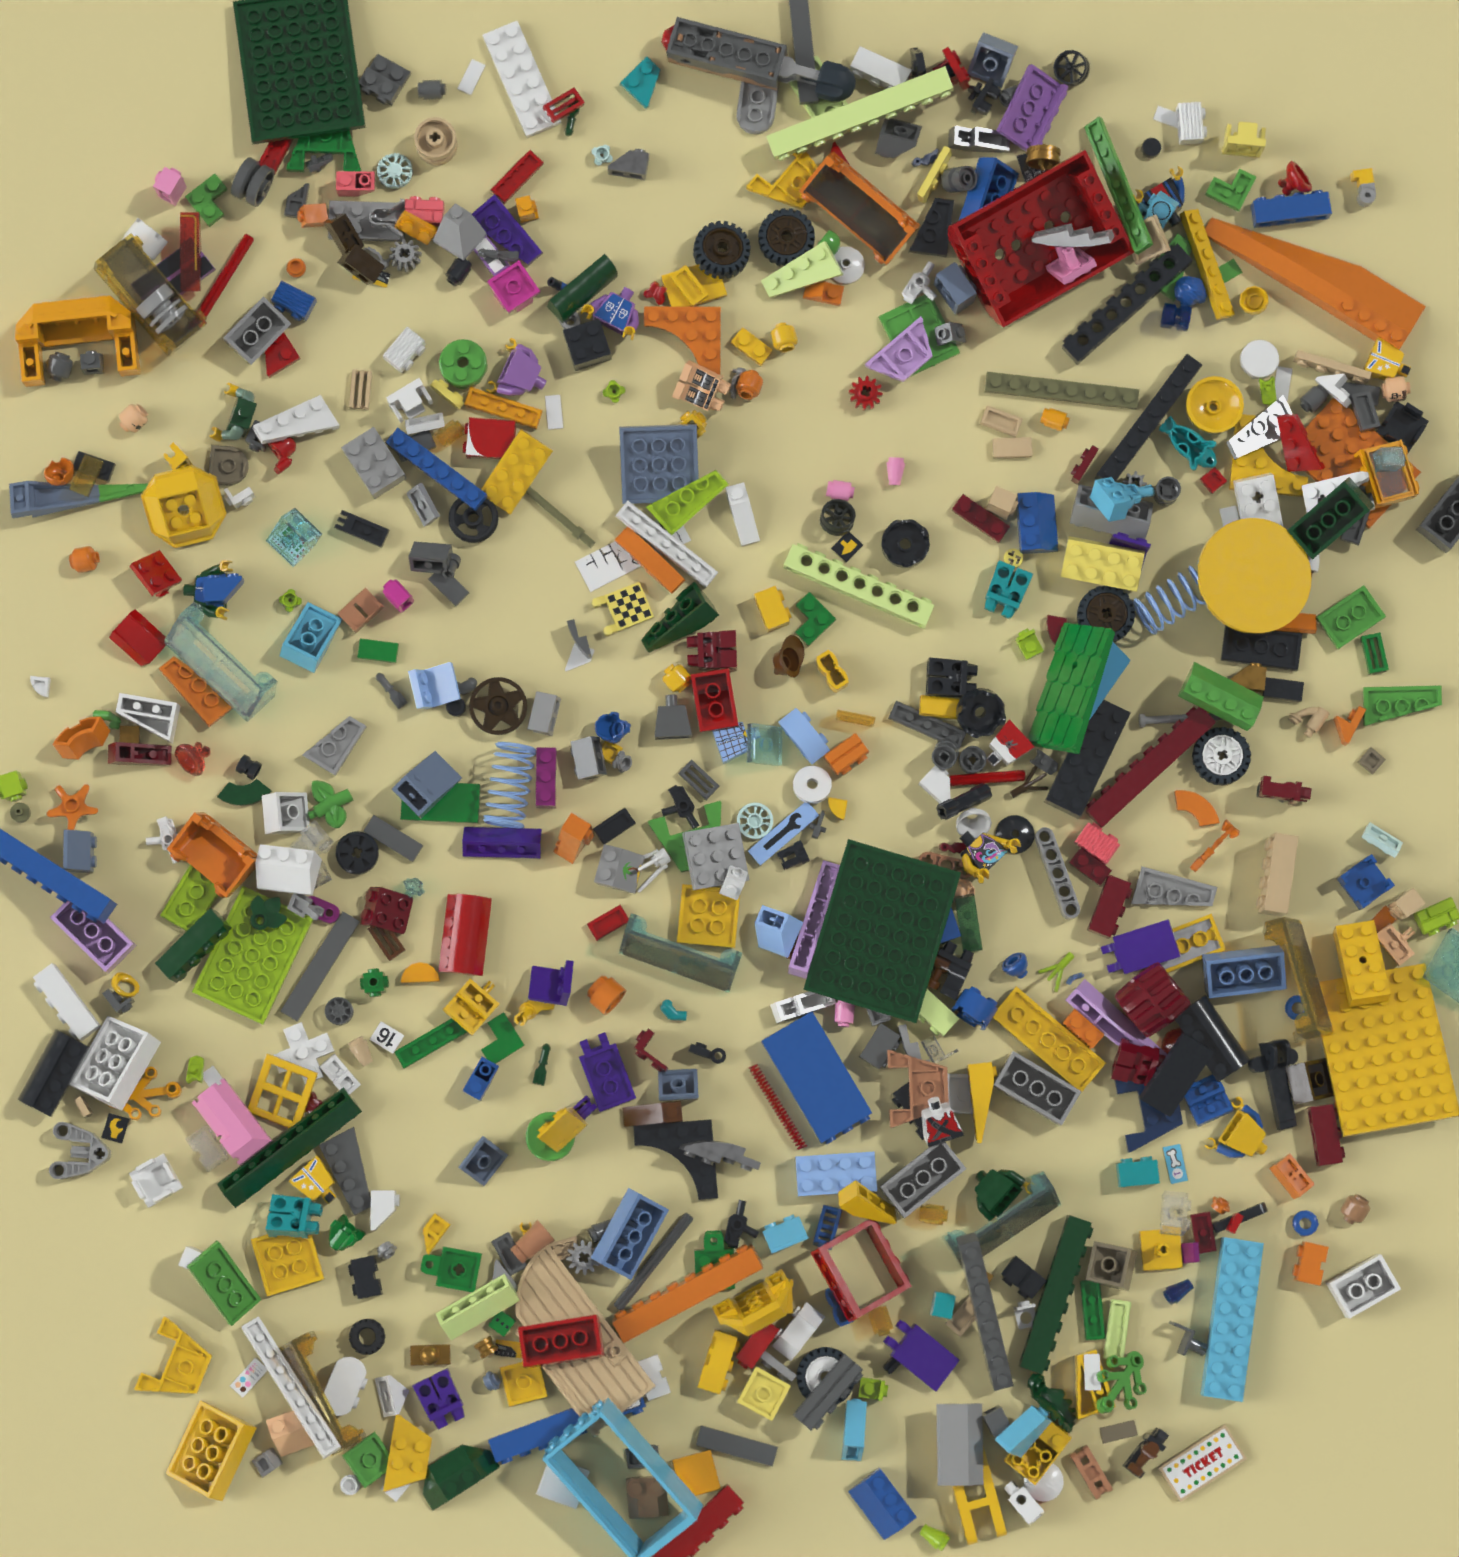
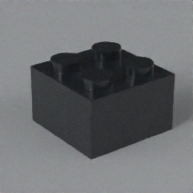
[563,319,612,371]

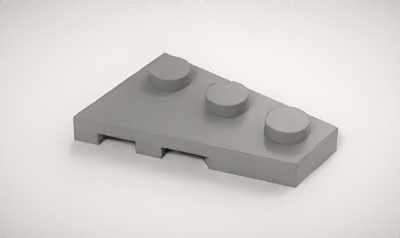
[302,716,366,776]

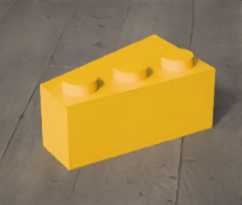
[697,1329,740,1394]
[1075,1349,1116,1419]

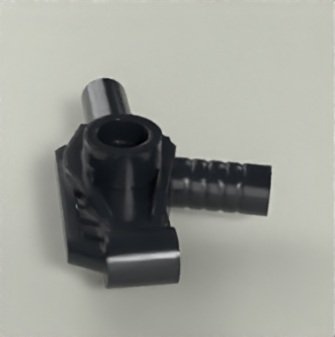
[661,785,699,829]
[724,1200,760,1249]

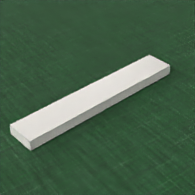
[615,501,718,588]

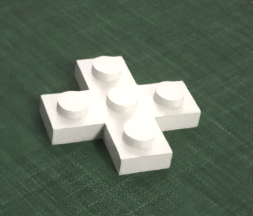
[273,1022,335,1084]

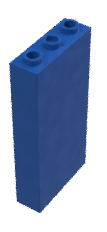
[761,1011,872,1145]

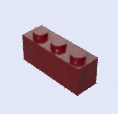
[1087,875,1133,939]
[1307,1104,1345,1166]

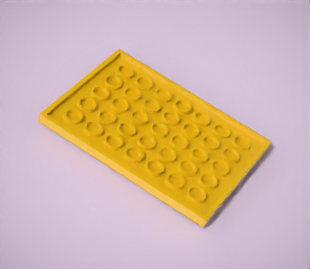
[1309,963,1459,1137]

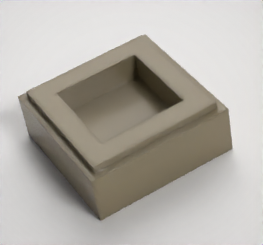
[1358,747,1386,775]

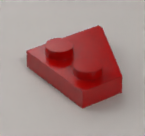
[265,332,301,378]

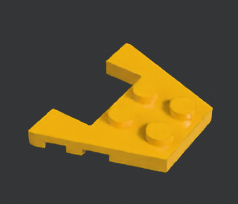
[746,152,826,210]
[134,1316,212,1394]

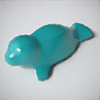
[1159,416,1217,471]

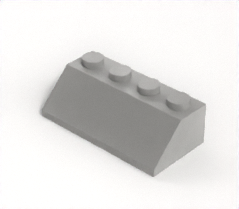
[1070,484,1153,540]

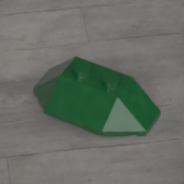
[422,1444,500,1510]

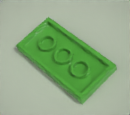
[186,1240,261,1326]

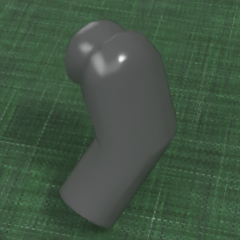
[457,677,477,694]

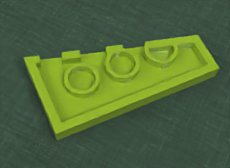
[646,470,729,535]

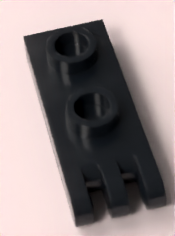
[334,510,390,548]

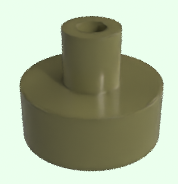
[10,803,31,823]

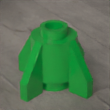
[328,1214,366,1251]

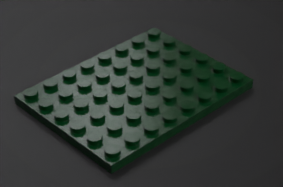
[233,0,366,145]
[803,839,961,1023]

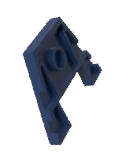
[1114,1080,1183,1153]

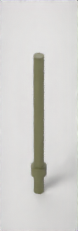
[525,486,595,548]

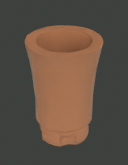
[510,1220,555,1264]

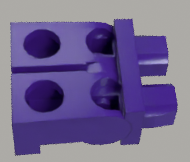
[412,1368,465,1430]

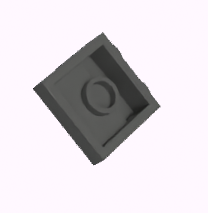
[359,54,411,106]

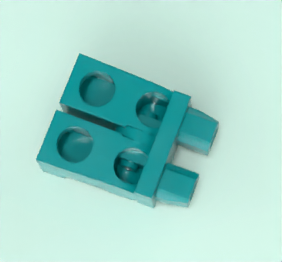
[984,560,1033,619]
[265,1194,323,1239]

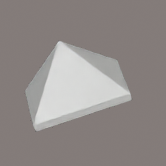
[375,1375,409,1417]

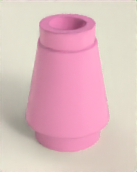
[886,457,906,485]

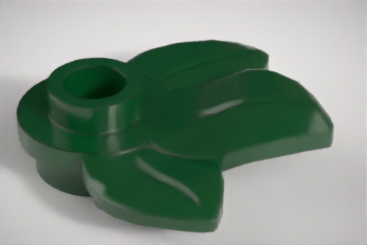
[250,895,287,930]

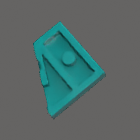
[620,57,660,109]

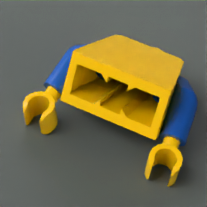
[1205,1097,1267,1158]

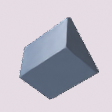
[658,1069,699,1101]
[458,1136,508,1186]

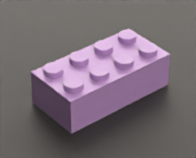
[50,901,137,973]

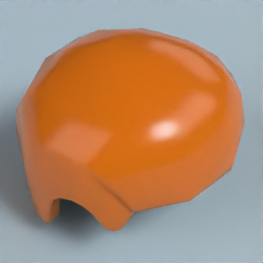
[44,457,74,486]

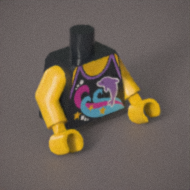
[959,831,1021,883]

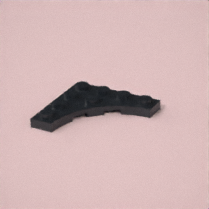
[633,1119,718,1200]

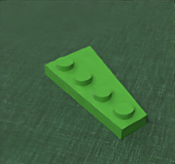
[1363,685,1442,726]

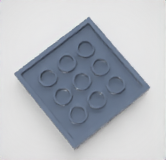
[619,424,699,504]

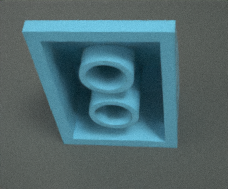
[280,602,342,673]

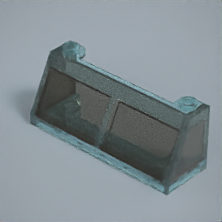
[619,913,743,993]
[941,1171,1061,1270]

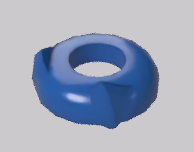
[1285,995,1311,1021]
[1293,1211,1319,1236]

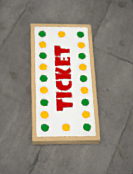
[1158,1424,1247,1502]

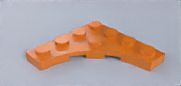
[644,306,721,375]

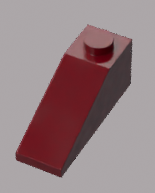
[108,742,172,765]

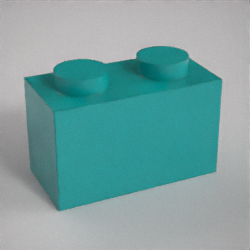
[1116,1156,1160,1187]

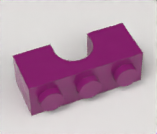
[536,747,557,808]

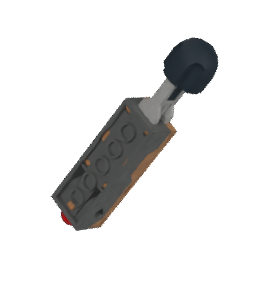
[662,17,856,102]

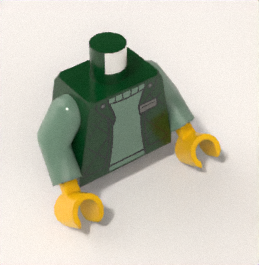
[209,383,257,442]

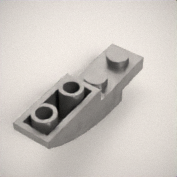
[679,1141,761,1171]

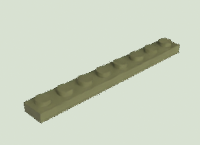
[985,372,1139,410]

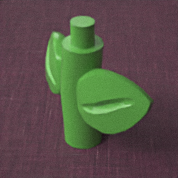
[308,780,354,829]

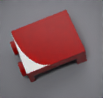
[463,417,516,459]

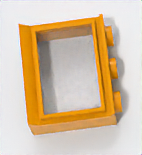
[1353,439,1419,508]

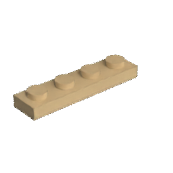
[1293,350,1372,384]

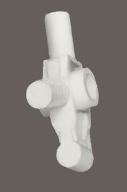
[902,261,937,305]
[146,816,180,864]

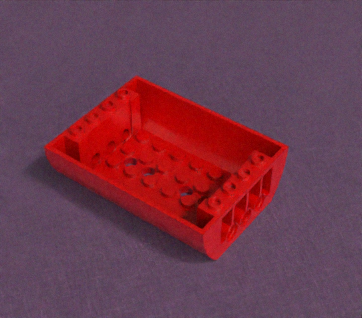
[948,150,1134,327]

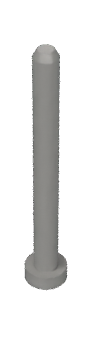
[1138,713,1223,727]

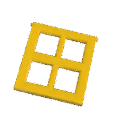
[248,1054,318,1128]

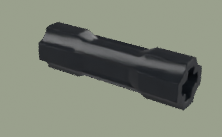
[936,783,992,820]

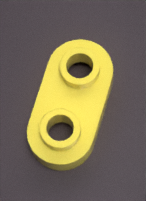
[430,379,464,410]

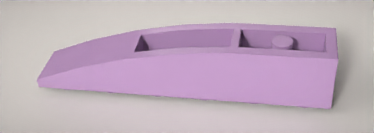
[1065,979,1167,1069]

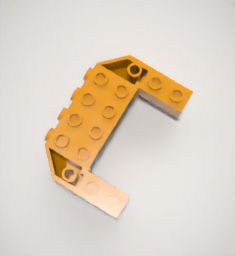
[15,295,141,387]

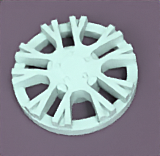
[377,153,413,189]
[737,803,773,839]

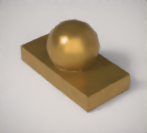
[410,1344,451,1366]

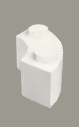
[772,1302,825,1361]

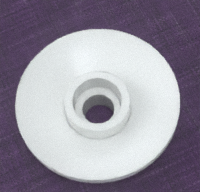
[832,246,865,284]

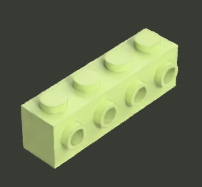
[436,1274,520,1340]

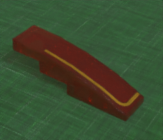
[180,212,202,291]

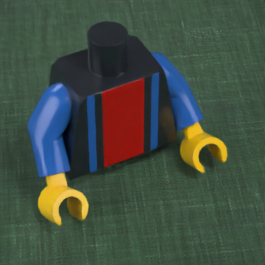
[1133,166,1185,227]

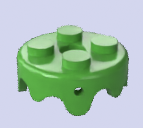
[439,339,488,390]
[526,1112,575,1161]

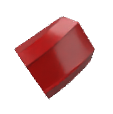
[109,609,167,666]

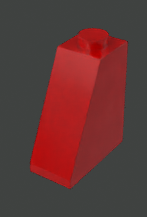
[736,1324,779,1370]

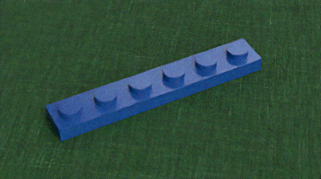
[386,428,488,511]

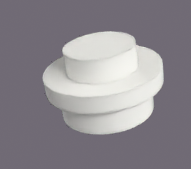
[340,1475,360,1495]

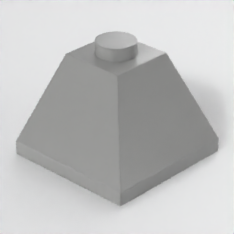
[433,203,487,261]

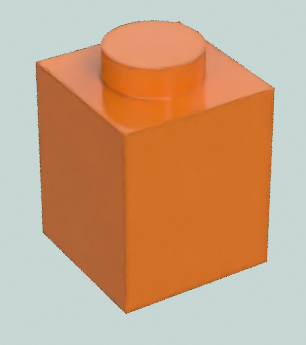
[297,203,328,228]

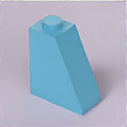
[841,1399,867,1461]
[995,1406,1052,1457]

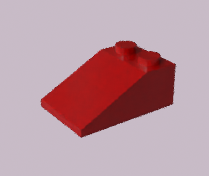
[691,668,739,732]

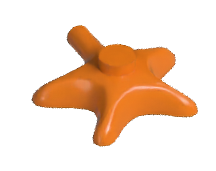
[46,784,98,830]

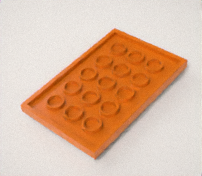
[1305,398,1421,529]

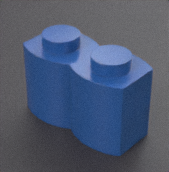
[825,1287,854,1327]

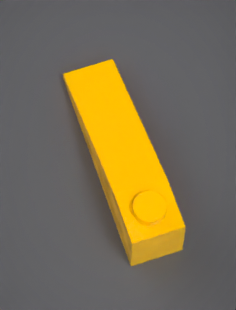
[967,1062,997,1144]

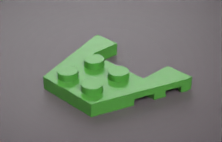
[648,801,721,873]

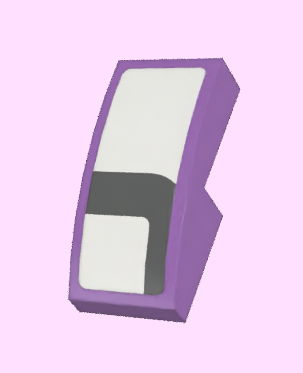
[473,236,510,276]

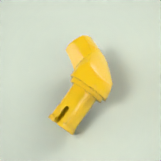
[514,1000,555,1026]

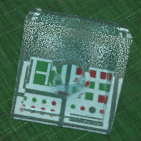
[266,508,322,567]

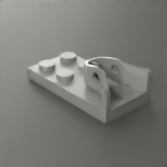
[328,199,405,242]

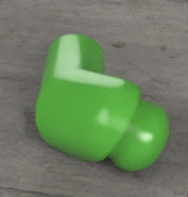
[93,710,121,729]

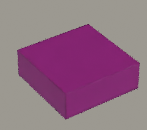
[1181,1242,1200,1263]

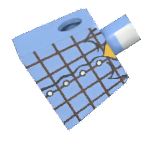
[712,722,760,764]

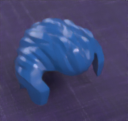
[1174,276,1207,308]
[595,712,631,743]

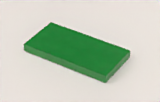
[400,783,481,823]

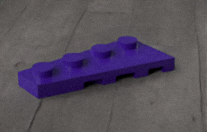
[472,194,543,265]

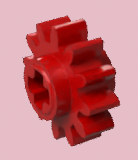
[849,376,883,411]

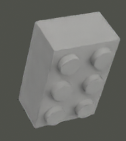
[341,427,407,499]

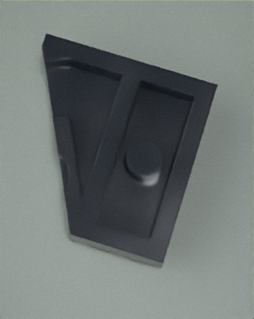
[910,47,926,78]

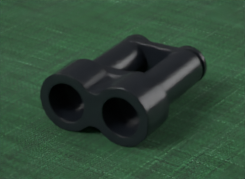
[777,840,810,870]

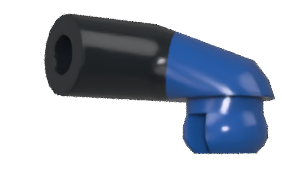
[547,277,567,291]

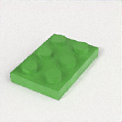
[1316,585,1386,649]

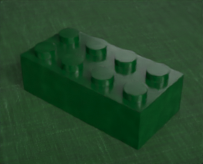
[1287,477,1375,559]

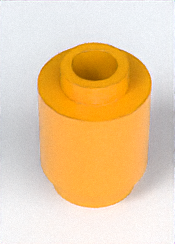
[1040,408,1070,431]

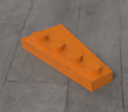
[159,656,239,727]

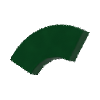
[217,779,272,806]

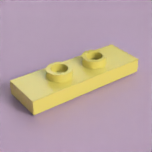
[917,146,952,204]

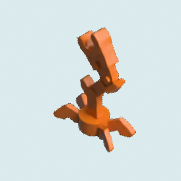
[1190,819,1240,872]

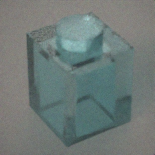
[1373,447,1405,472]

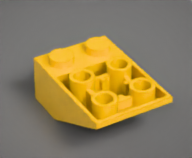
[537,1107,588,1152]
[1004,1417,1072,1486]

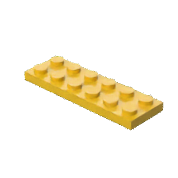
[993,986,1106,1093]

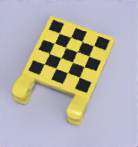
[592,582,654,636]

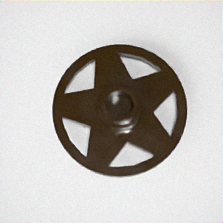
[469,677,527,735]

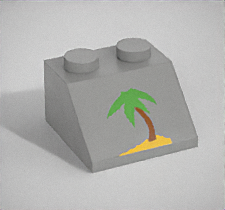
[594,844,645,894]

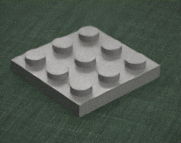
[682,823,750,890]

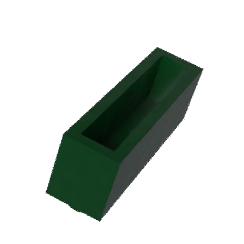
[155,908,232,983]

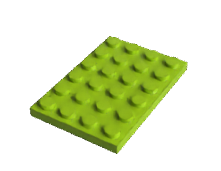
[192,886,314,1025]

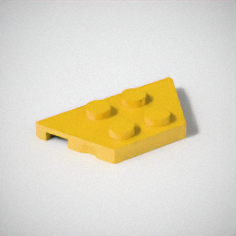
[383,1414,432,1492]

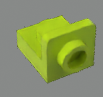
[1015,628,1044,661]
[858,1377,888,1401]

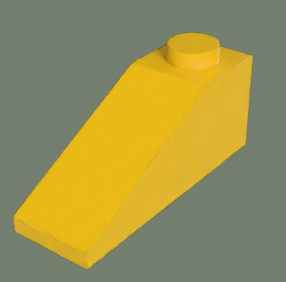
[838,1180,897,1224]

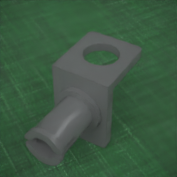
[1169,1321,1208,1356]

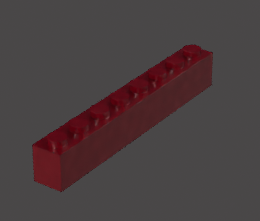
[1085,706,1216,827]

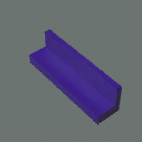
[462,827,542,859]

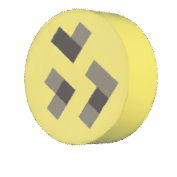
[1003,549,1023,569]

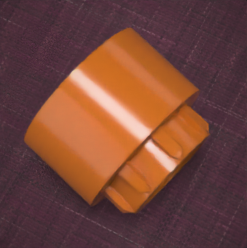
[587,976,627,1015]

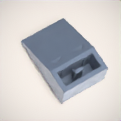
[392,751,462,819]

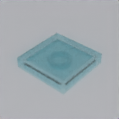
[747,723,782,766]

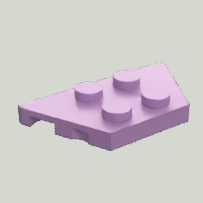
[865,316,933,382]

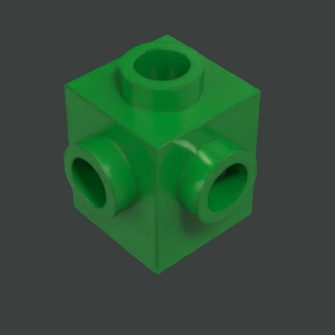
[360,968,389,997]

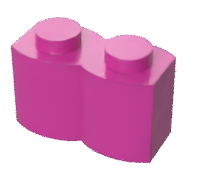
[383,579,414,613]

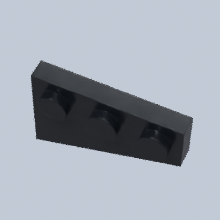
[909,198,954,257]

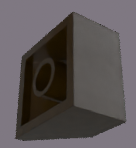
[1285,1058,1334,1105]

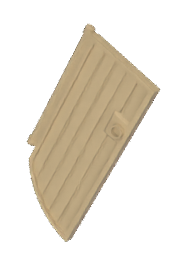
[515,1245,656,1437]

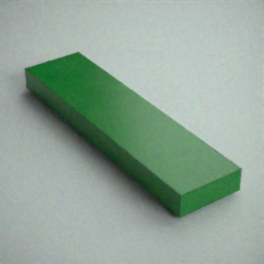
[395,1018,467,1069]

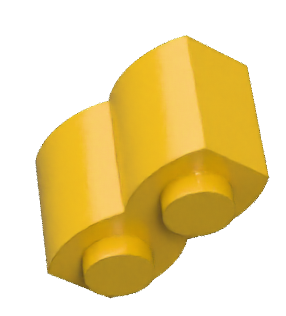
[816,650,849,693]

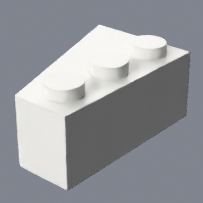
[116,693,180,744]

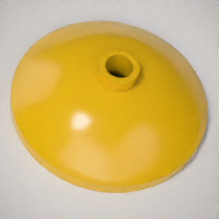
[1186,376,1244,433]

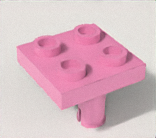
[1046,246,1097,285]

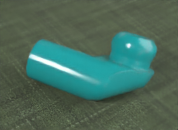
[661,1000,687,1021]

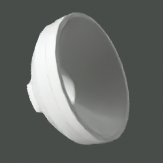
[956,808,992,838]

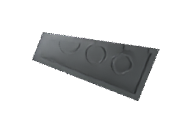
[319,1127,371,1215]

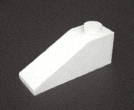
[725,482,760,546]

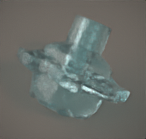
[403,878,425,898]

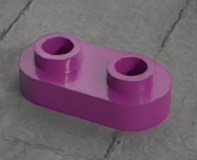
[308,896,340,924]

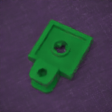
[694,1230,735,1289]
[420,1246,482,1292]

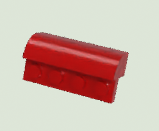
[438,894,492,976]

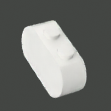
[320,1357,368,1416]

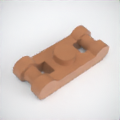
[1070,1445,1113,1500]

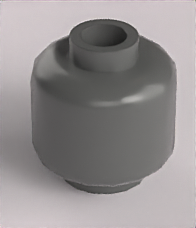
[45,352,73,381]

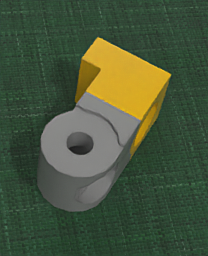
[1350,168,1376,207]

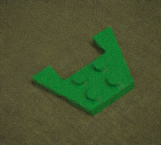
[286,131,361,172]

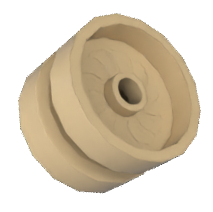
[414,117,458,166]

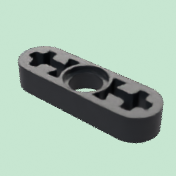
[1212,1202,1268,1233]

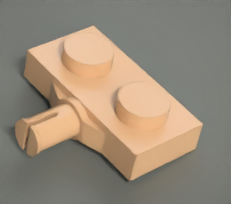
[1377,923,1415,966]

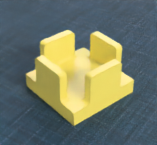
[1222,122,1266,158]
[737,1367,791,1421]

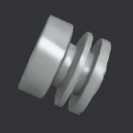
[136,283,188,334]

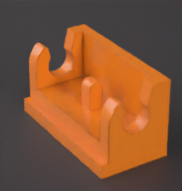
[1269,1154,1315,1199]

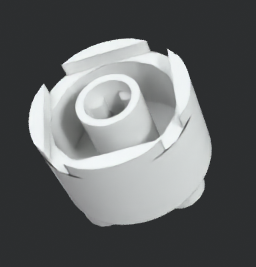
[122,218,168,262]

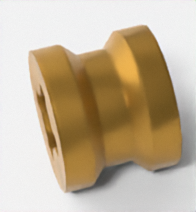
[474,1335,498,1359]

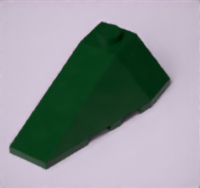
[641,581,719,653]

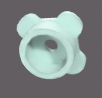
[592,145,613,166]

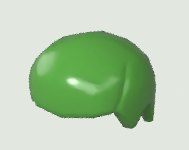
[818,230,840,255]

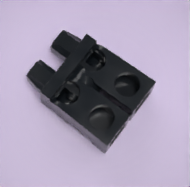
[926,657,978,698]

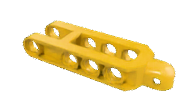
[952,1446,1007,1545]

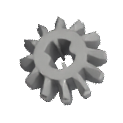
[389,239,422,272]

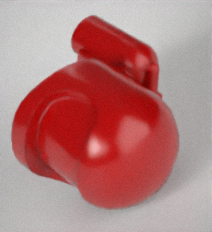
[268,437,296,475]

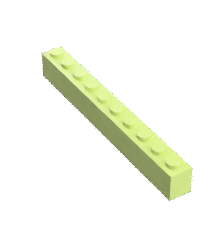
[766,67,953,161]

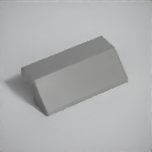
[936,1403,983,1486]

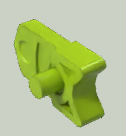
[1259,376,1277,405]
[186,1055,204,1084]

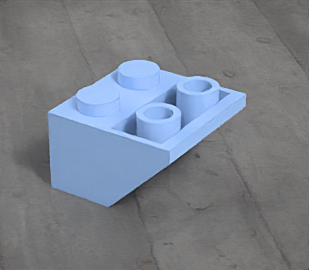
[755,905,803,958]

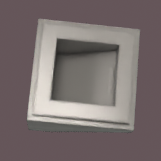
[252,1448,283,1478]

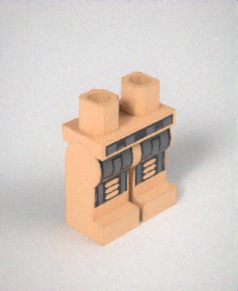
[672,360,731,411]

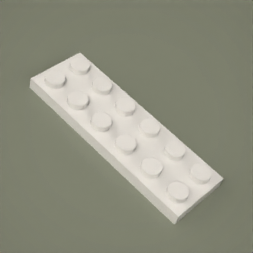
[482,21,562,138]

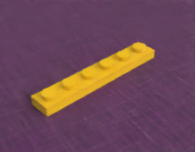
[1180,209,1235,320]

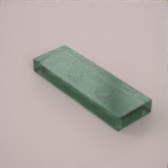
[954,894,983,952]

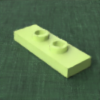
[1103,1299,1131,1360]

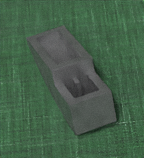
[948,126,1010,152]

